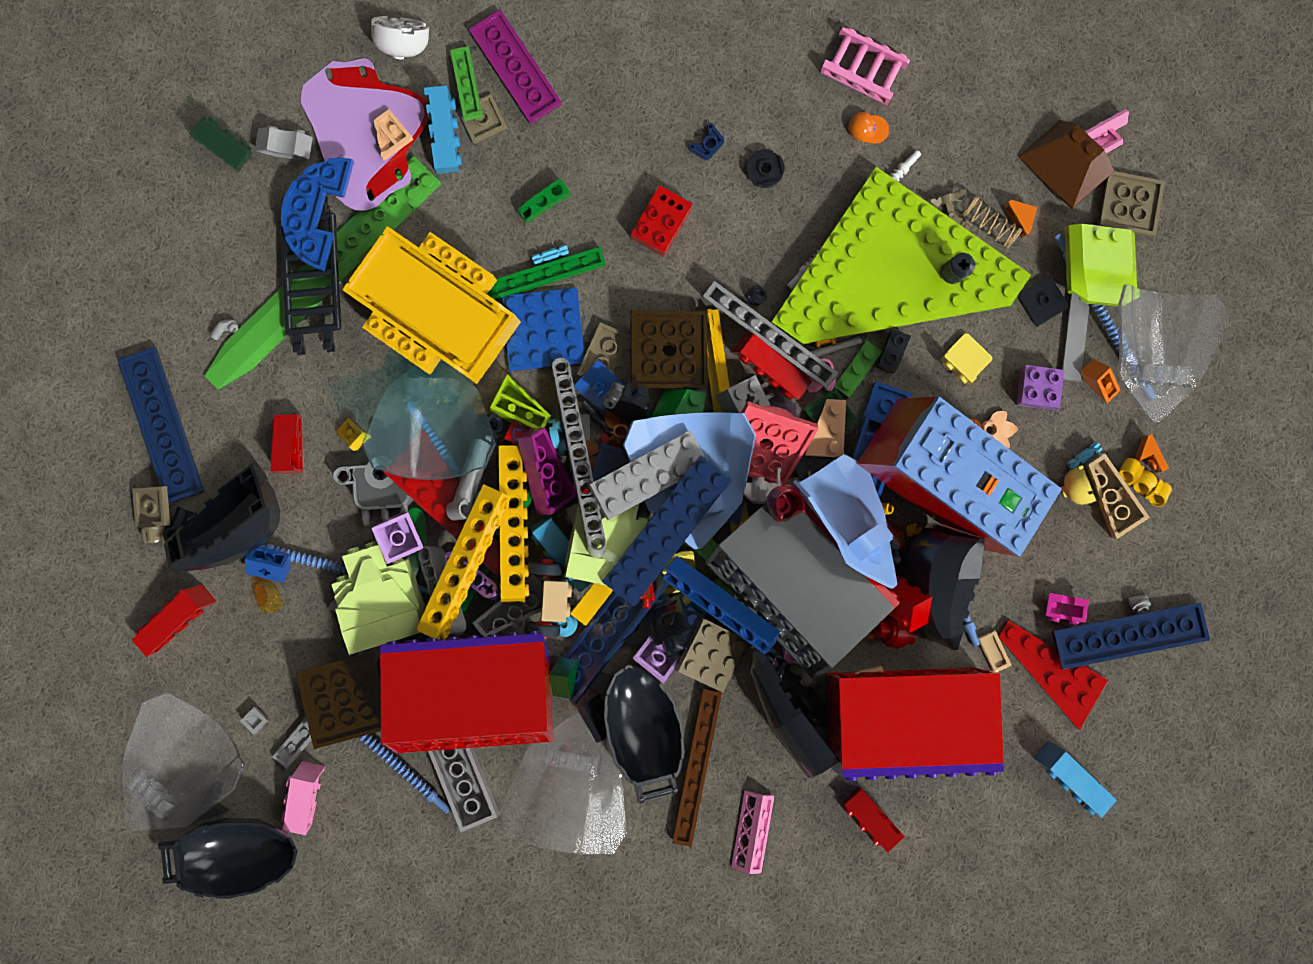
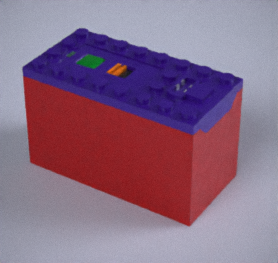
[380,631,554,754]
[825,667,1004,781]

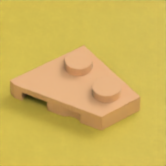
[374,109,413,161]

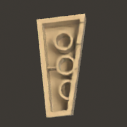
[1084,454,1150,539]

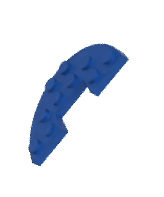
[281,158,354,271]

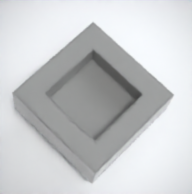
[240,706,269,735]

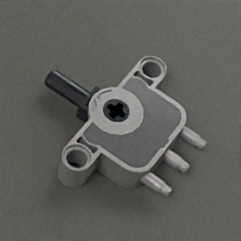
[333,428,412,526]

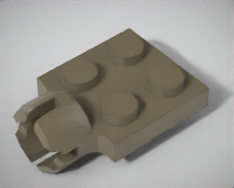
[132,486,170,543]

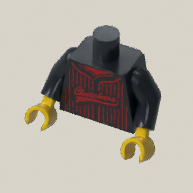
[882,503,922,565]

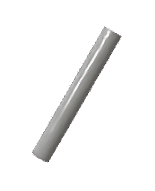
[810,336,862,357]

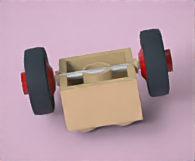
[524,559,572,639]

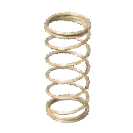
[962,196,1022,249]

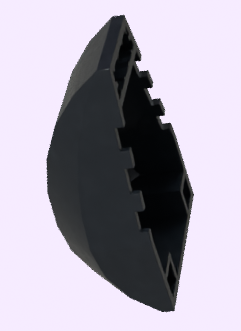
[164,463,281,571]
[904,523,985,650]

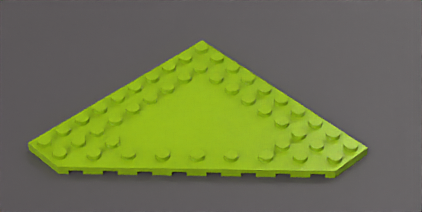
[771,167,1031,345]

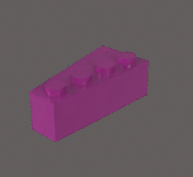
[517,427,576,516]

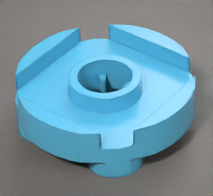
[549,418,568,457]

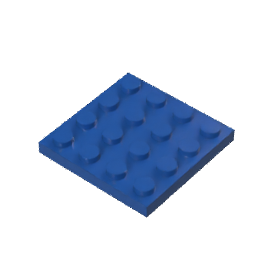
[502,288,585,372]

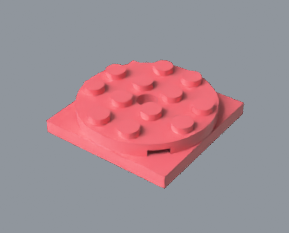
[741,401,819,486]

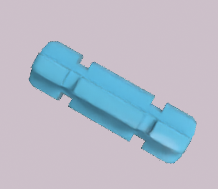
[532,245,569,265]
[1067,442,1102,470]

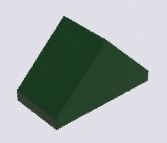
[549,657,579,699]

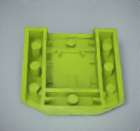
[1065,224,1138,307]

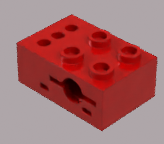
[631,185,693,257]

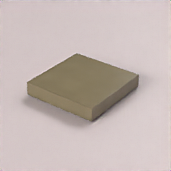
[457,94,507,144]

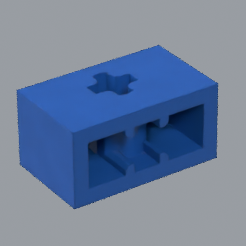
[245,547,291,583]

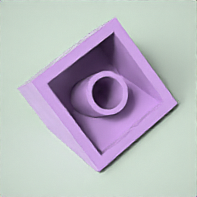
[371,511,423,564]
[633,634,681,683]

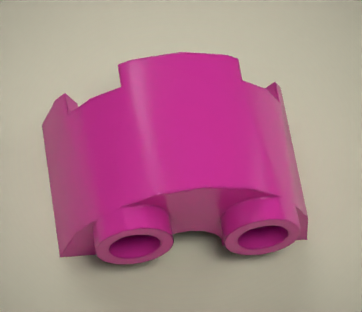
[1046,593,1089,626]

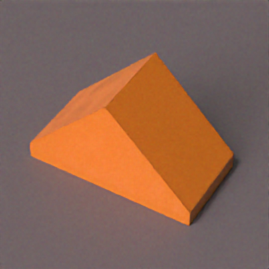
[1004,200,1037,239]

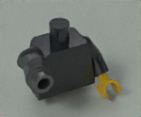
[603,382,650,425]

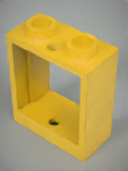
[571,583,613,626]

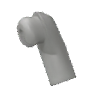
[210,319,238,340]

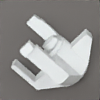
[744,467,782,504]

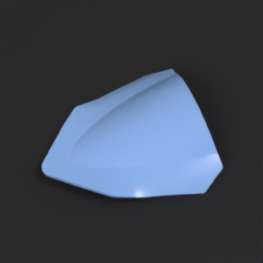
[623,412,756,549]
[792,455,897,588]

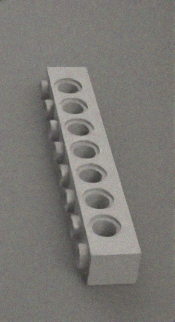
[703,281,838,390]

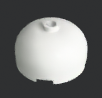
[371,16,429,59]

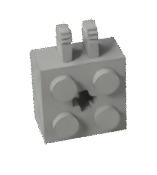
[716,375,774,413]

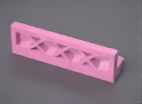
[731,790,774,874]

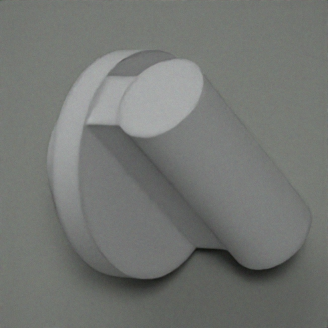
[1127,594,1151,614]

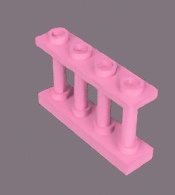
[820,27,910,105]

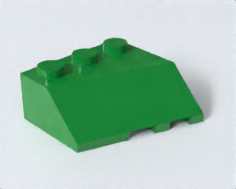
[650,389,706,418]

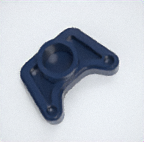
[688,123,724,160]

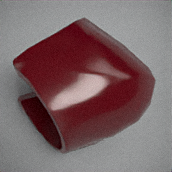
[766,486,805,522]

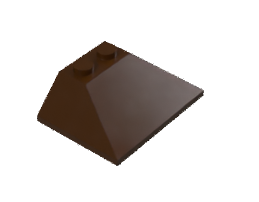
[1018,120,1114,209]

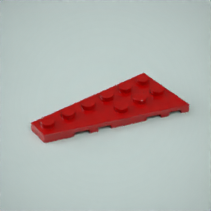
[998,620,1108,730]

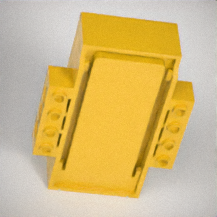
[342,226,521,384]

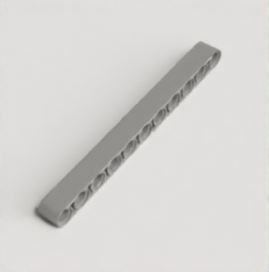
[552,358,606,558]

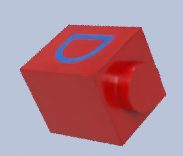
[504,422,529,446]

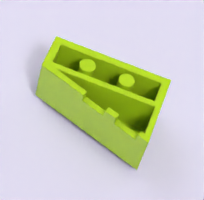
[490,374,551,430]

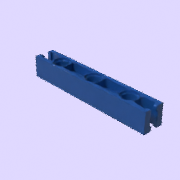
[663,557,781,654]

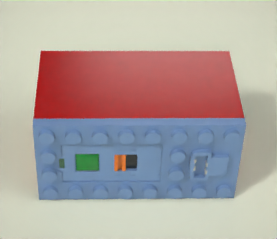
[856,397,1062,557]

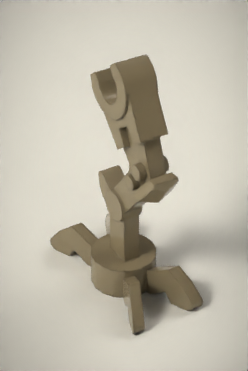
[928,189,972,231]

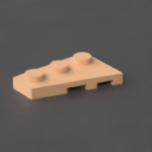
[804,399,846,458]

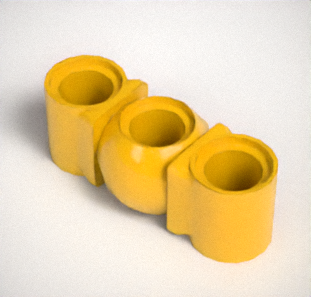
[1118,458,1172,507]

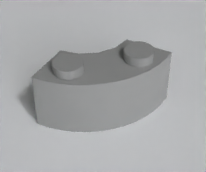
[255,125,312,160]

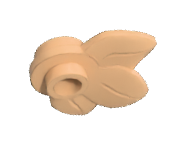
[982,411,1018,448]

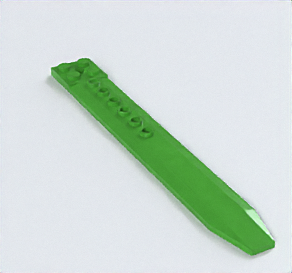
[205,156,441,390]

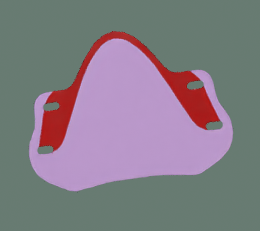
[300,58,429,211]

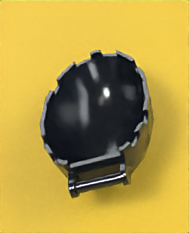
[603,665,685,804]
[158,818,298,899]

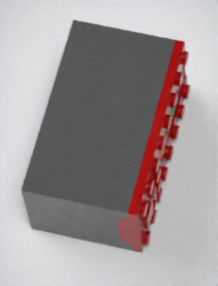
[706,484,900,679]

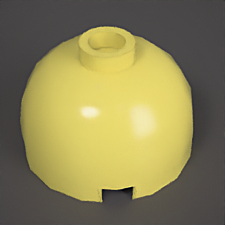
[1061,465,1096,505]

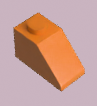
[1080,358,1121,403]

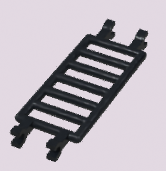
[280,196,341,356]

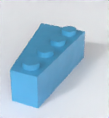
[424,86,462,174]
[530,515,592,592]
[1033,741,1117,818]

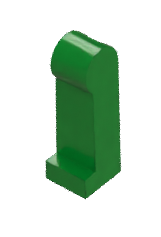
[518,178,572,223]

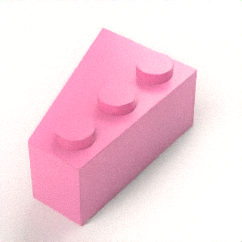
[281,761,325,835]

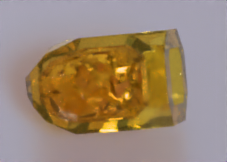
[254,580,284,613]

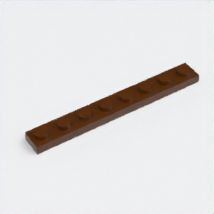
[672,688,722,847]

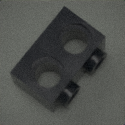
[876,329,911,374]

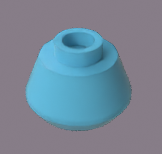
[551,612,578,637]

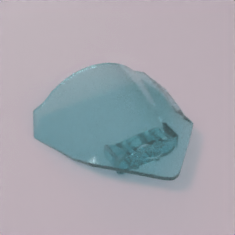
[362,360,496,480]

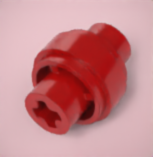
[874,617,917,649]

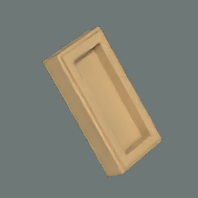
[978,630,1011,672]

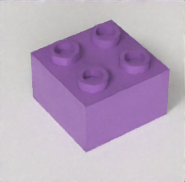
[1016,365,1064,410]

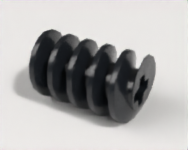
[940,252,975,284]

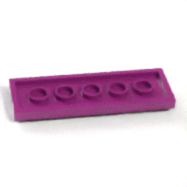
[469,9,562,125]

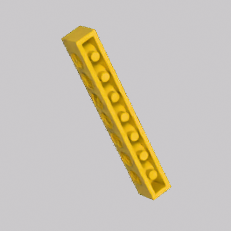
[499,446,529,603]
[416,484,511,641]

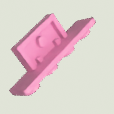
[1085,109,1129,153]

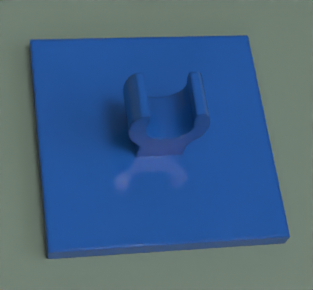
[574,359,624,412]

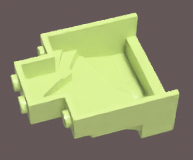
[562,504,650,586]
[331,541,426,655]

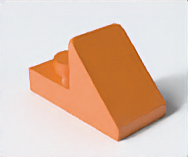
[1135,434,1169,473]

